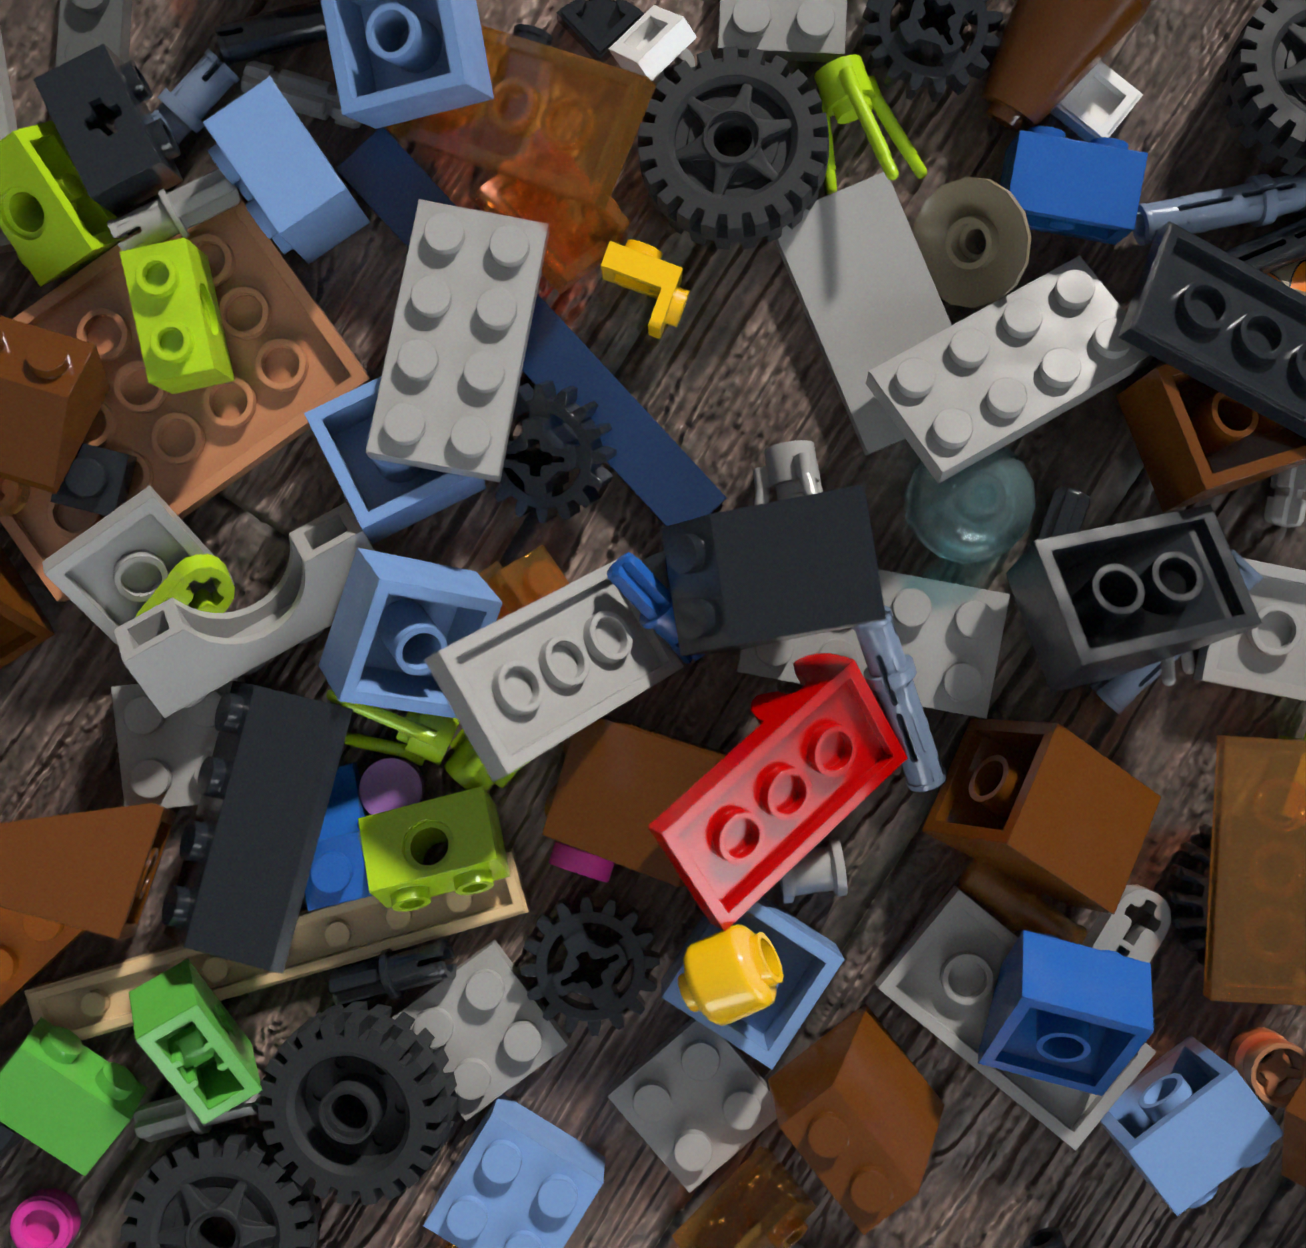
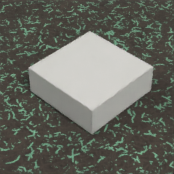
[1050,60,1143,142]

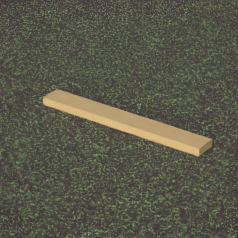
[24,848,530,1041]

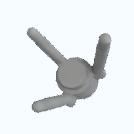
[752,440,824,505]

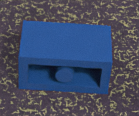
[1000,126,1148,245]

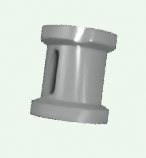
[779,838,848,904]

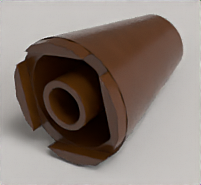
[981,0,1151,132]

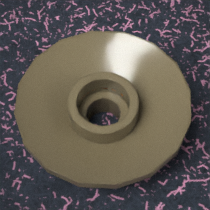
[913,177,1031,308]

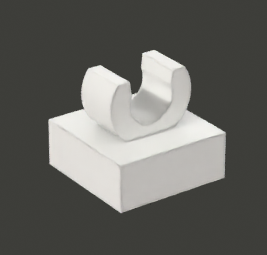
[609,5,697,89]

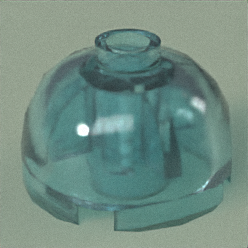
[904,446,1036,564]

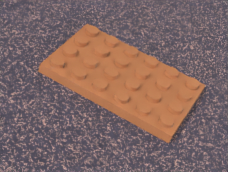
[0,194,372,602]

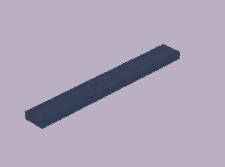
[336,127,727,526]

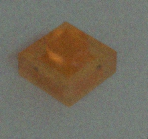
[487,545,570,614]

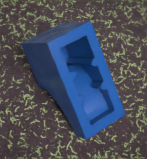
[304,762,373,911]

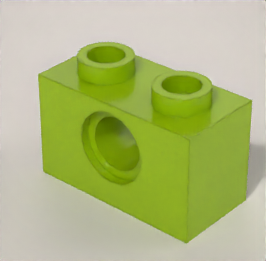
[0,120,128,287]
[120,237,235,394]
[358,786,510,911]

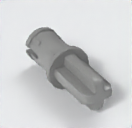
[107,168,241,251]
[134,1093,265,1142]

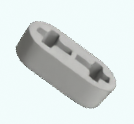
[1082,884,1171,963]

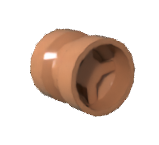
[1228,1027,1306,1108]

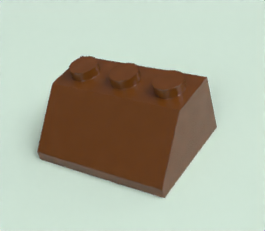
[0,316,110,494]

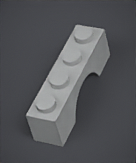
[113,502,374,718]

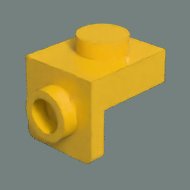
[601,239,690,339]

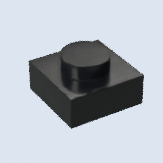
[50,443,137,516]

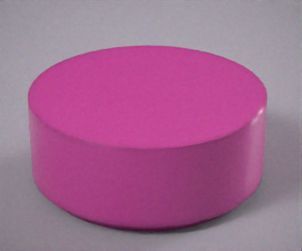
[548,841,615,883]
[10,1188,81,1248]

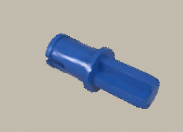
[607,552,705,664]

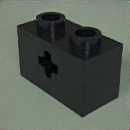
[33,43,183,216]

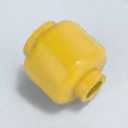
[678,924,783,1026]

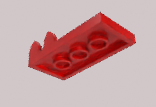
[647,653,908,932]

